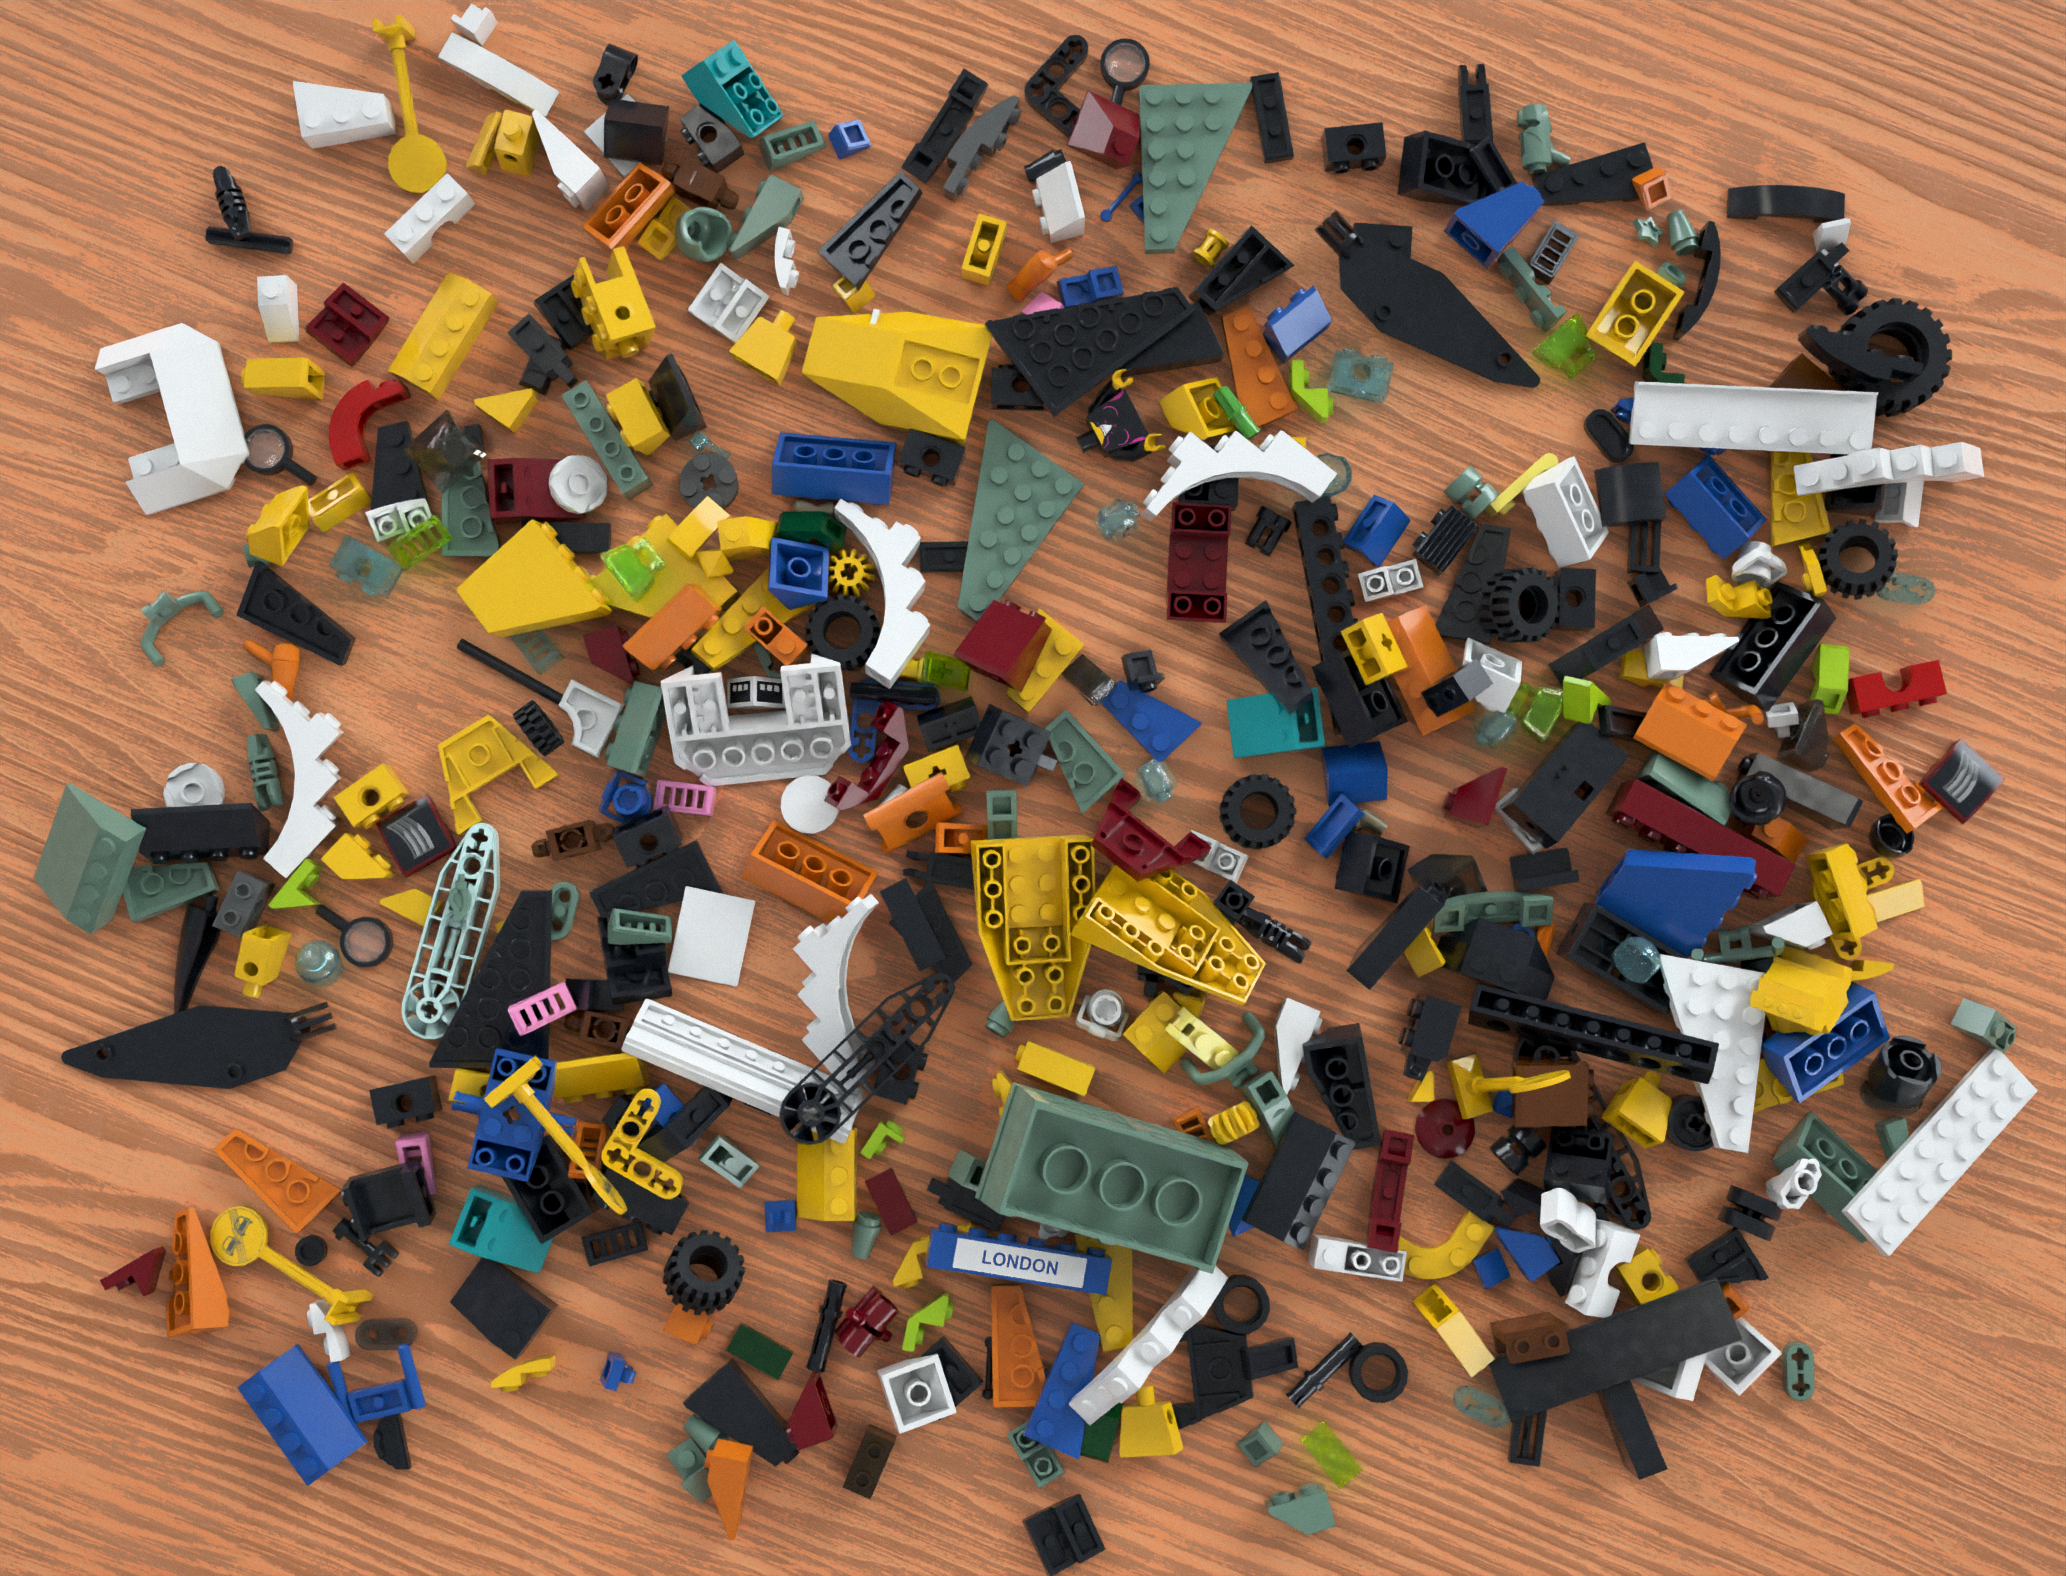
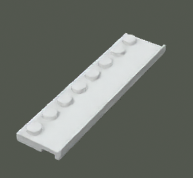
[1629,381,1878,454]
[621,998,865,1144]

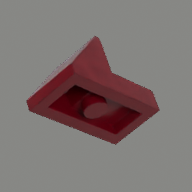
[100,1246,166,1296]

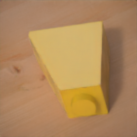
[241,357,325,400]
[717,516,782,561]
[1014,1040,1096,1097]
[1412,1283,1495,1377]

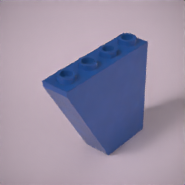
[1594,849,1757,958]

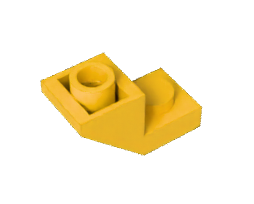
[1706,575,1772,619]

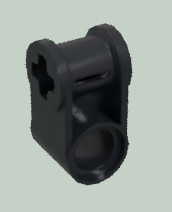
[593,44,638,105]

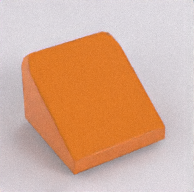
[1632,167,1673,210]

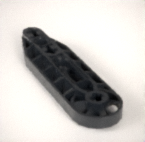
[779,973,955,1146]
[1513,1037,1651,1230]

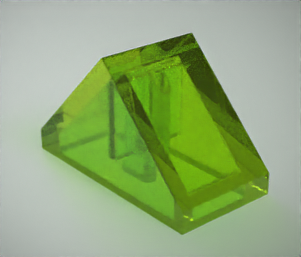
[921,651,971,691]

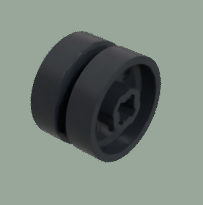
[1665,1094,1714,1151]
[1717,1185,1783,1242]

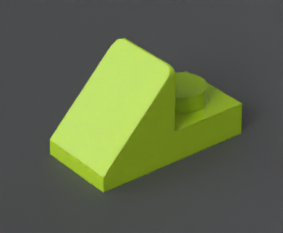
[1563,676,1612,724]
[268,859,323,909]

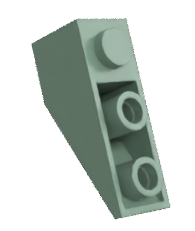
[729,174,804,260]
[1239,1071,1294,1148]

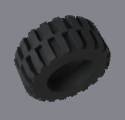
[1828,298,1952,417]

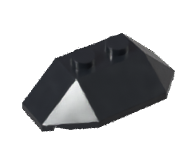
[1437,917,1555,1000]

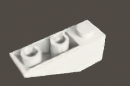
[1644,632,1739,679]
[1273,997,1322,1094]
[1307,1234,1407,1282]

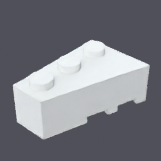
[293,81,397,149]

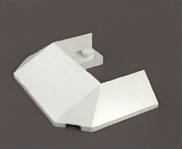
[95,323,250,515]
[661,653,851,786]

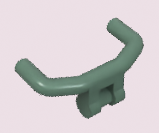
[141,590,224,667]
[1691,925,1784,965]
[1180,1012,1265,1089]

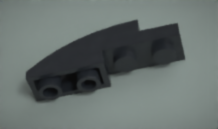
[1797,325,1923,387]

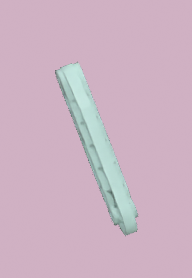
[401,823,500,1039]

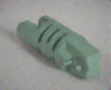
[247,734,284,812]

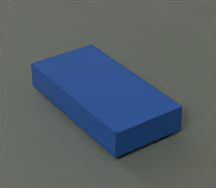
[1304,793,1365,859]

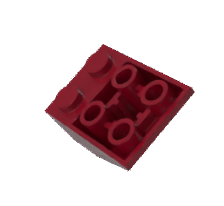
[488,458,586,524]

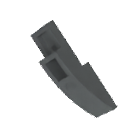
[943,95,1022,202]

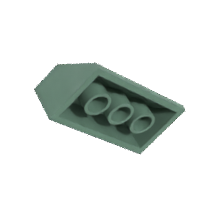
[1772,1111,1878,1243]

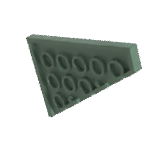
[1139,82,1252,254]

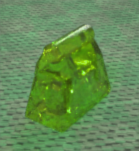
[1532,313,1598,379]
[600,537,667,603]
[1506,681,1563,744]

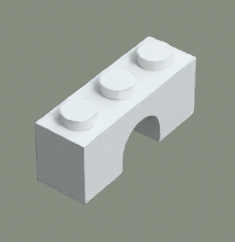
[384,173,475,264]
[1565,1219,1640,1318]

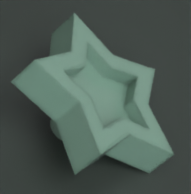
[1632,216,1664,248]

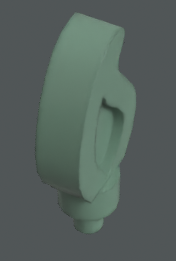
[448,874,472,922]

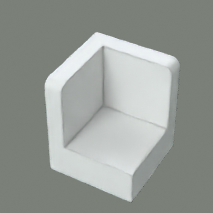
[451,3,498,46]

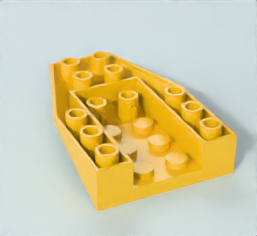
[802,312,992,446]
[970,834,1096,1021]
[1070,863,1266,1006]

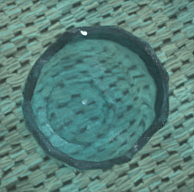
[1315,453,1352,497]
[1612,936,1661,984]
[295,940,344,988]

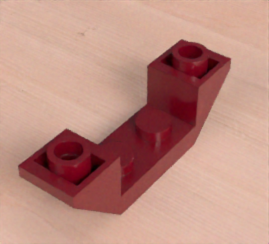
[824,700,909,811]

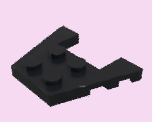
[1153,1315,1254,1429]

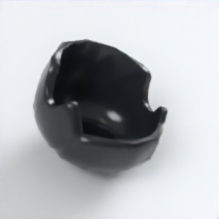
[1868,813,1915,859]

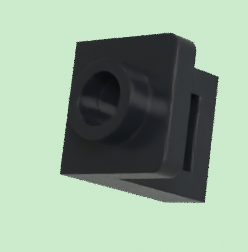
[1121,650,1165,693]

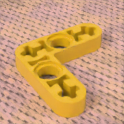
[1808,857,1894,960]
[601,1088,683,1199]

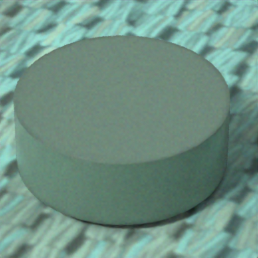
[1656,262,1686,288]

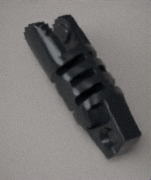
[213,165,252,241]
[1237,907,1311,964]

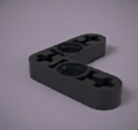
[1024,35,1088,139]

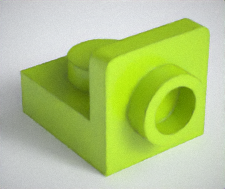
[860,1120,905,1159]

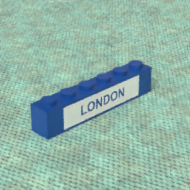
[925,1223,1112,1295]

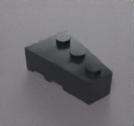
[1188,225,1295,316]
[586,1163,689,1235]

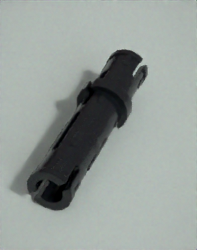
[806,1279,848,1373]
[1286,1332,1364,1409]

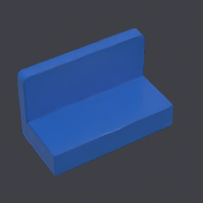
[1343,495,1410,567]

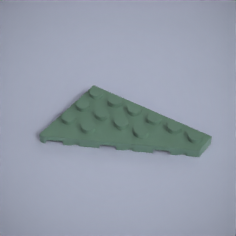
[957,418,1084,623]

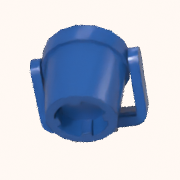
[599,771,653,823]

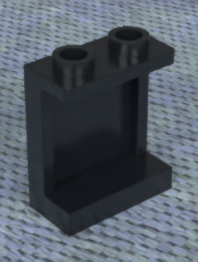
[341,1159,437,1242]

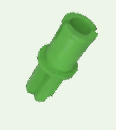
[1214,386,1261,440]

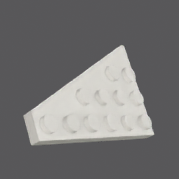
[1655,954,1766,1153]

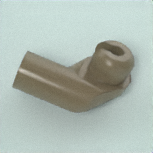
[792,498,835,516]
[1350,809,1388,835]

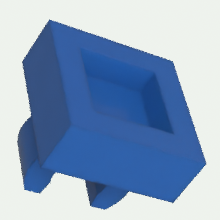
[765,1200,797,1232]
[600,1351,636,1391]

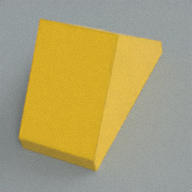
[474,388,539,434]

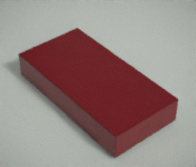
[865,1168,918,1235]

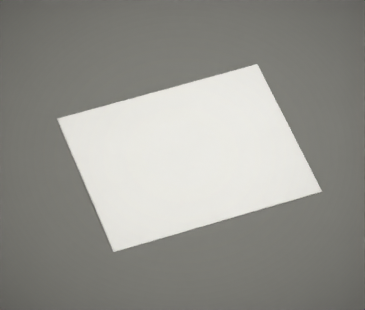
[668,886,755,987]

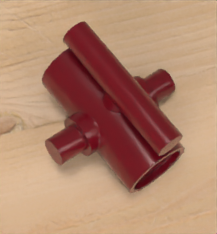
[835,1285,899,1358]

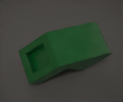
[1642,342,1687,384]
[776,511,847,553]
[1080,1402,1123,1463]

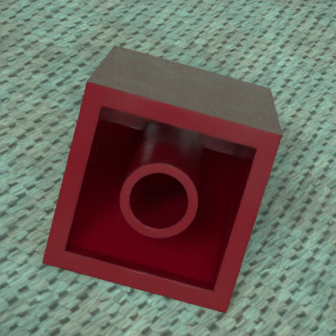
[953,600,1052,692]

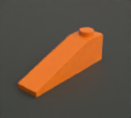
[166,1207,231,1338]

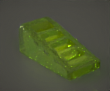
[387,514,453,571]

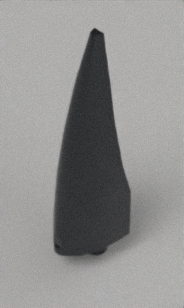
[174,895,221,1014]

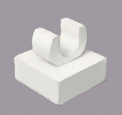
[1763,702,1799,738]

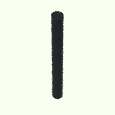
[457,639,563,705]

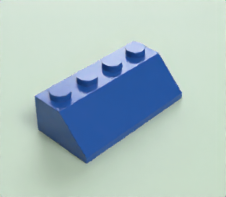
[772,432,896,505]
[1761,981,1890,1103]
[237,1344,368,1486]

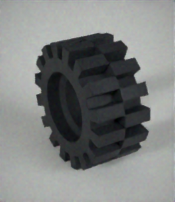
[513,700,565,757]

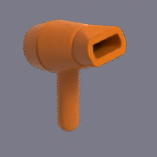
[1006,248,1073,301]
[243,640,300,701]

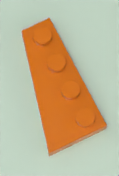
[1221,304,1297,428]
[1833,723,1944,834]
[213,1128,342,1234]
[991,1284,1046,1408]

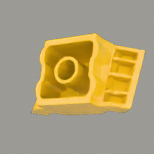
[1750,945,1852,1035]

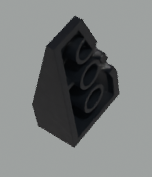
[1302,1023,1381,1150]

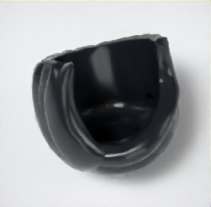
[1729,771,1786,826]

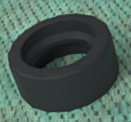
[1212,1274,1270,1334]
[1349,1342,1408,1403]

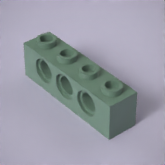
[561,380,653,500]

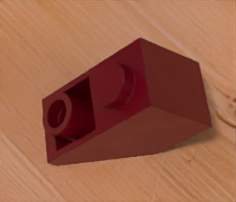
[583,625,640,686]

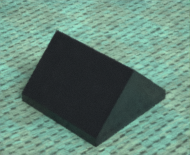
[604,99,669,165]
[1825,454,1885,517]

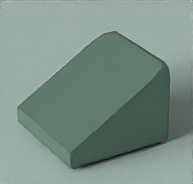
[1237,1421,1283,1467]

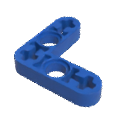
[848,678,940,764]

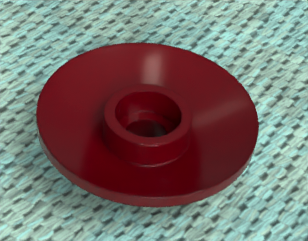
[1415,1099,1475,1159]

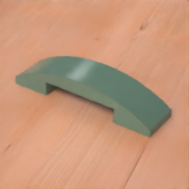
[986,790,1018,840]
[1433,891,1554,933]

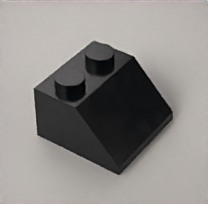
[1335,832,1410,904]

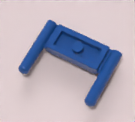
[327,1343,426,1423]

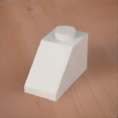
[257,275,299,343]

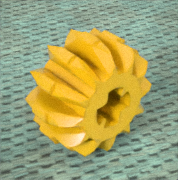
[828,549,875,598]
[1208,1101,1260,1145]

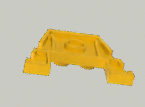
[438,714,560,835]

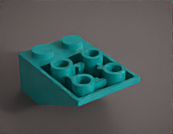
[681,40,784,139]
[1226,687,1325,759]
[448,1184,554,1273]

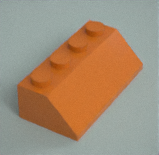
[1387,605,1477,736]
[742,819,879,923]

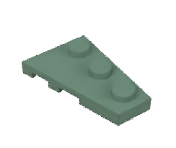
[1497,246,1567,333]
[1045,710,1126,814]
[123,862,220,923]

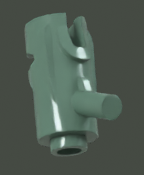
[1517,104,1571,174]

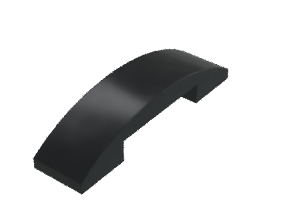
[901,69,988,184]
[1727,185,1845,223]
[1673,221,1721,341]

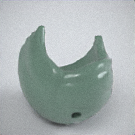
[675,207,732,262]

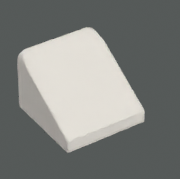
[1812,218,1851,252]

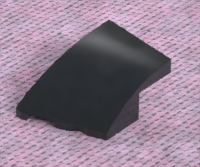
[597,917,672,1005]

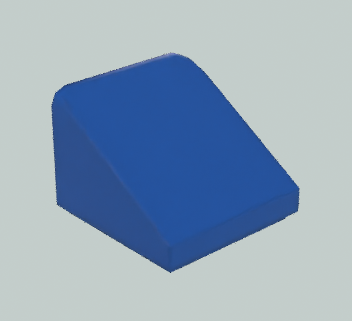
[828,119,871,159]
[1471,1248,1510,1290]

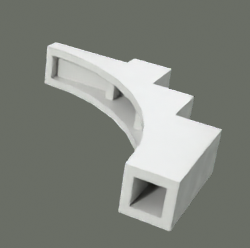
[1142,430,1337,521]
[1794,442,1984,496]
[834,499,930,689]
[255,681,344,878]
[793,894,879,1090]
[1069,1265,1228,1425]

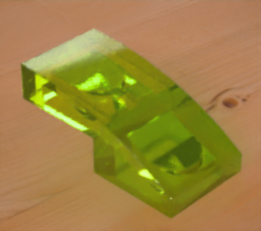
[1301,1421,1363,1489]

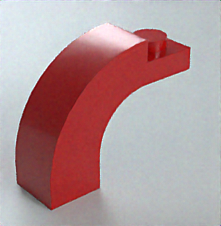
[329,380,411,470]

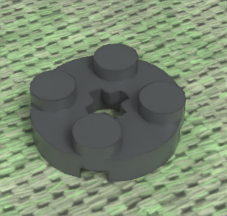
[679,453,739,509]

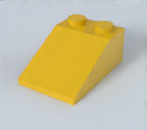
[1585,260,1685,368]

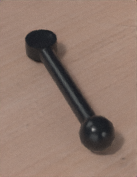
[982,1336,993,1400]

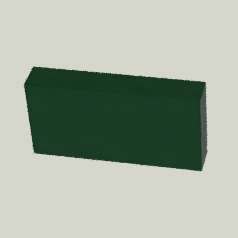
[726,1323,794,1380]

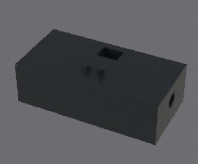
[1501,722,1629,849]
[1556,902,1689,1015]

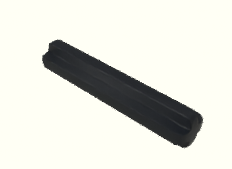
[205,226,294,254]
[850,682,937,704]

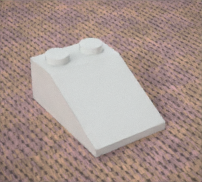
[532,109,610,211]

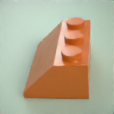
[582,162,674,254]
[622,584,723,671]
[1633,682,1747,782]

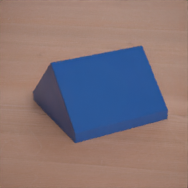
[768,537,829,610]
[1321,741,1388,806]

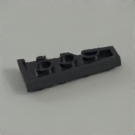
[1435,524,1511,645]
[236,561,356,666]
[1219,600,1314,715]
[589,839,723,918]

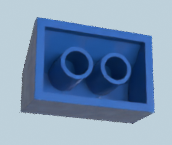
[1664,454,1767,559]

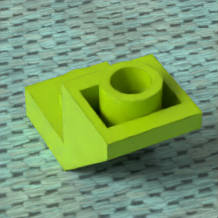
[1289,360,1333,424]
[1807,643,1849,715]
[902,1292,954,1352]

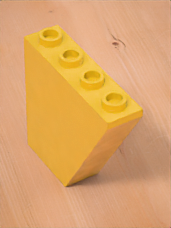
[589,514,740,632]
[455,519,612,638]

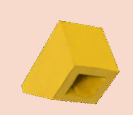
[321,833,396,880]

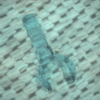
[689,432,731,460]

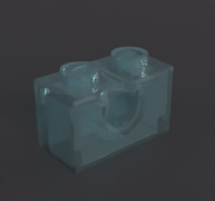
[1326,349,1394,403]
[329,535,405,598]

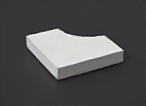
[558,679,625,758]

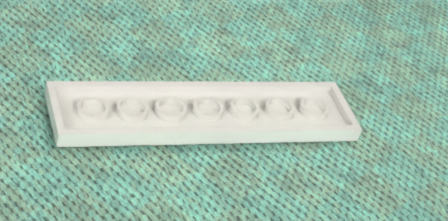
[1841,1048,2038,1256]

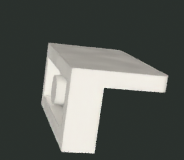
[1875,481,1924,527]

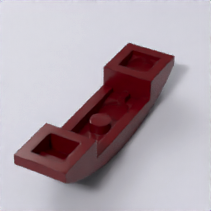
[1367,1129,1414,1253]

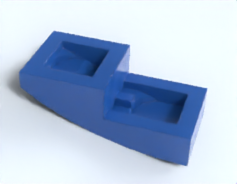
[1057,266,1124,308]

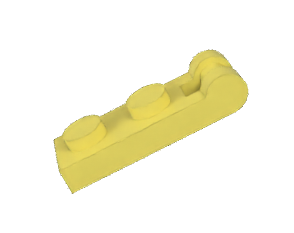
[1484,453,1558,517]
[1164,1006,1240,1070]

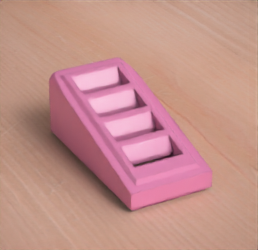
[654,780,717,817]
[508,981,577,1037]
[395,1131,437,1195]

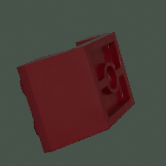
[1166,502,1232,623]

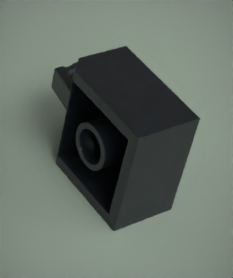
[965,704,1058,786]
[1398,994,1462,1081]

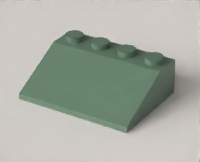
[34,783,146,935]

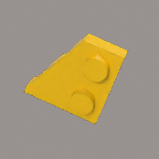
[1797,541,1827,597]

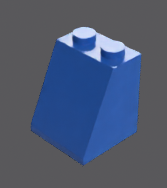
[1444,181,1545,269]

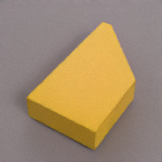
[379,888,443,927]

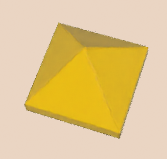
[695,547,734,578]

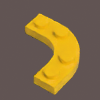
[1398,1210,1495,1279]

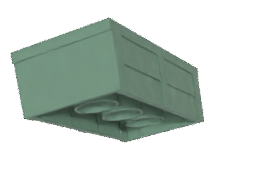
[975,1082,1249,1274]

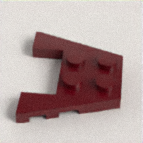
[1091,778,1212,882]

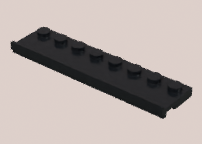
[1489,1277,1743,1422]

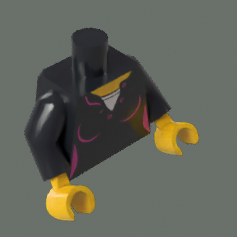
[1076,369,1165,462]

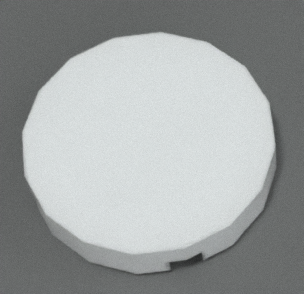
[548,455,608,514]
[163,763,225,807]
[781,775,839,834]

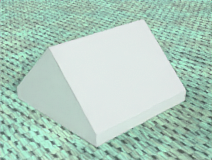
[1704,1317,1782,1396]

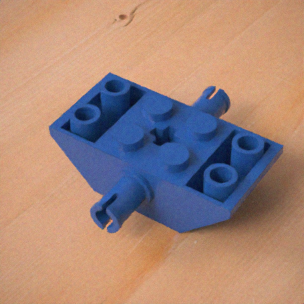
[452,1048,577,1182]

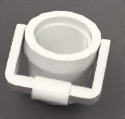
[1731,541,1787,588]
[1075,989,1130,1041]

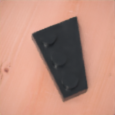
[371,421,430,510]

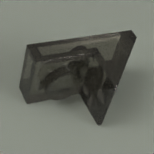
[1062,654,1117,706]

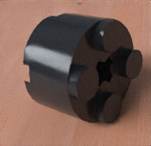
[1868,1036,1942,1107]

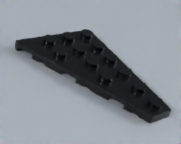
[984,287,1195,418]
[429,890,552,1068]

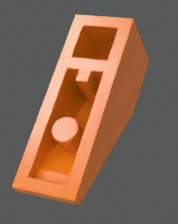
[704,1439,753,1540]

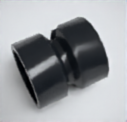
[1489,1124,1547,1176]

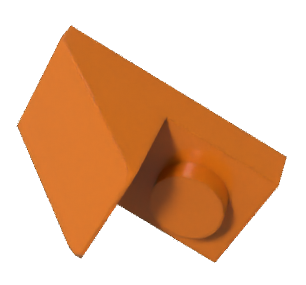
[935,822,988,854]

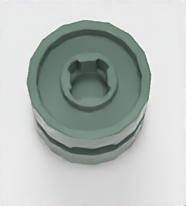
[1444,465,1500,521]

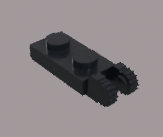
[1458,64,1493,145]
[903,850,974,890]

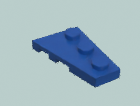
[1099,680,1202,764]

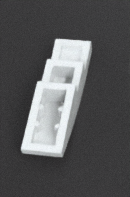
[438,32,559,117]

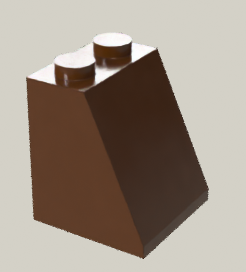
[1511,1058,1594,1127]

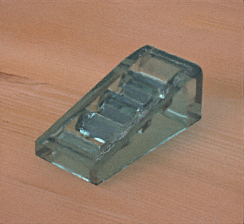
[510,629,564,675]

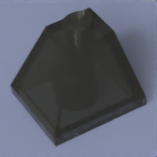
[404,410,487,493]
[1776,699,1829,772]
[1407,854,1488,899]

